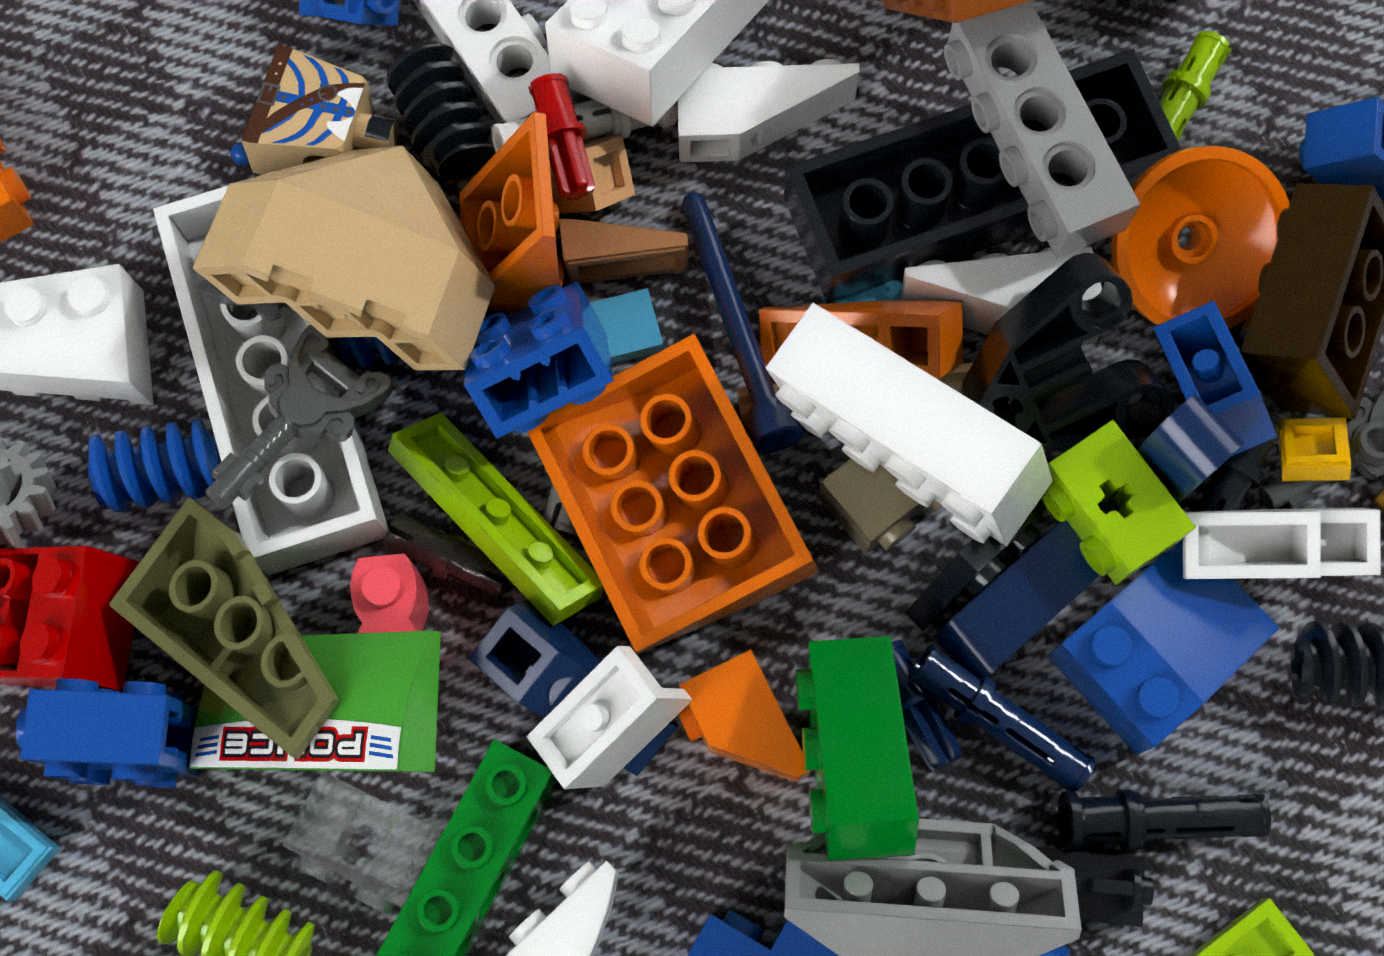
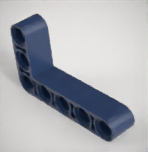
[933,394,1245,678]

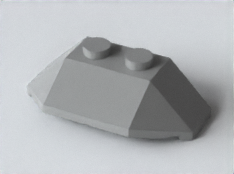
[784,818,1082,956]

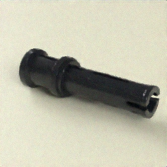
[1057,789,1271,852]

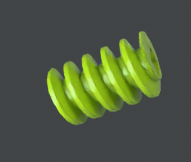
[156,870,316,956]

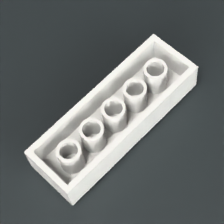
[153,171,390,575]

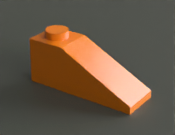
[759,299,963,379]

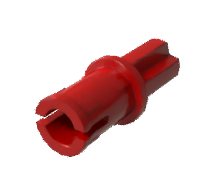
[528,73,595,200]

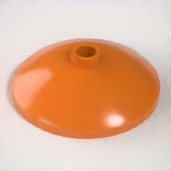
[1111,146,1290,329]

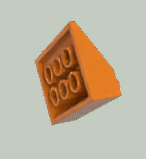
[528,333,819,654]

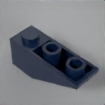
[468,600,679,776]

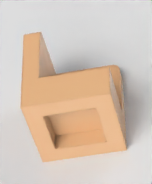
[550,135,635,213]

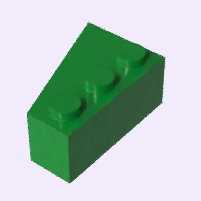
[796,636,919,861]

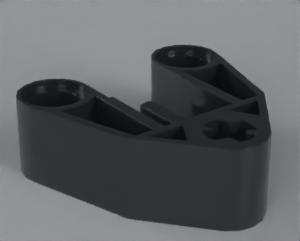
[961,252,1175,452]

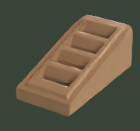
[559,219,689,284]

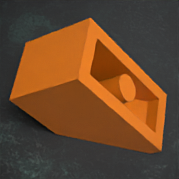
[677,650,811,782]

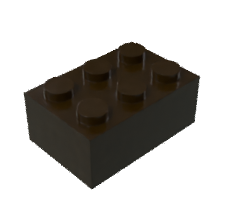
[1239,183,1384,419]

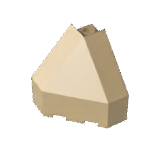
[193,145,495,370]

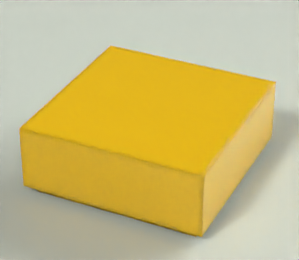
[1278,417,1351,481]

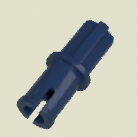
[892,640,961,771]

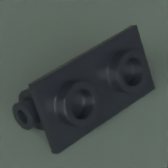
[1035,847,1154,927]

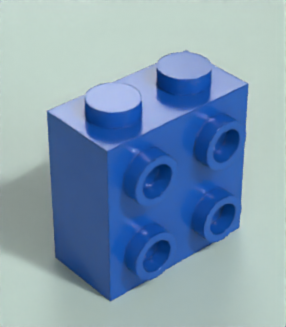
[464,281,614,439]
[16,678,200,788]

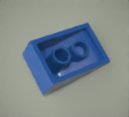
[1047,539,1280,755]

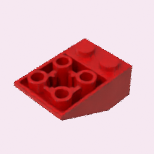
[0,546,140,691]

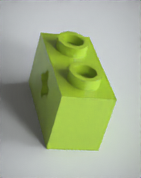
[1041,420,1196,585]

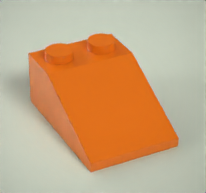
[459,112,564,312]

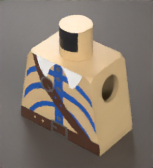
[241,44,399,175]

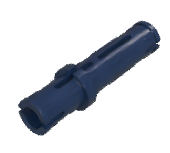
[908,644,1096,792]

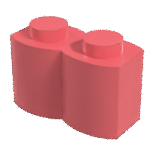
[350,553,429,633]

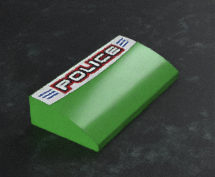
[189,631,441,772]

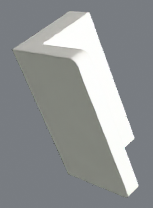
[526,646,692,789]

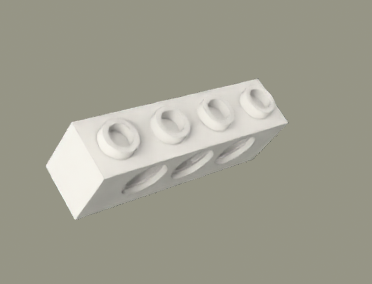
[412,0,575,124]

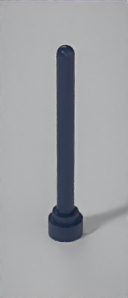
[682,192,803,453]

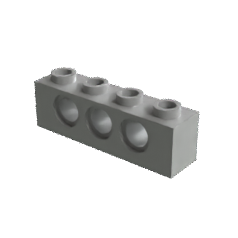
[944,1,1140,259]

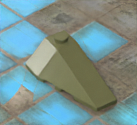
[109,497,340,759]

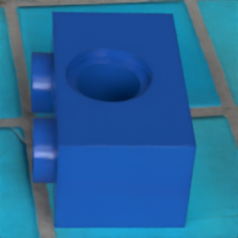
[1153,300,1277,457]

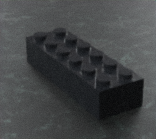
[784,49,1182,304]

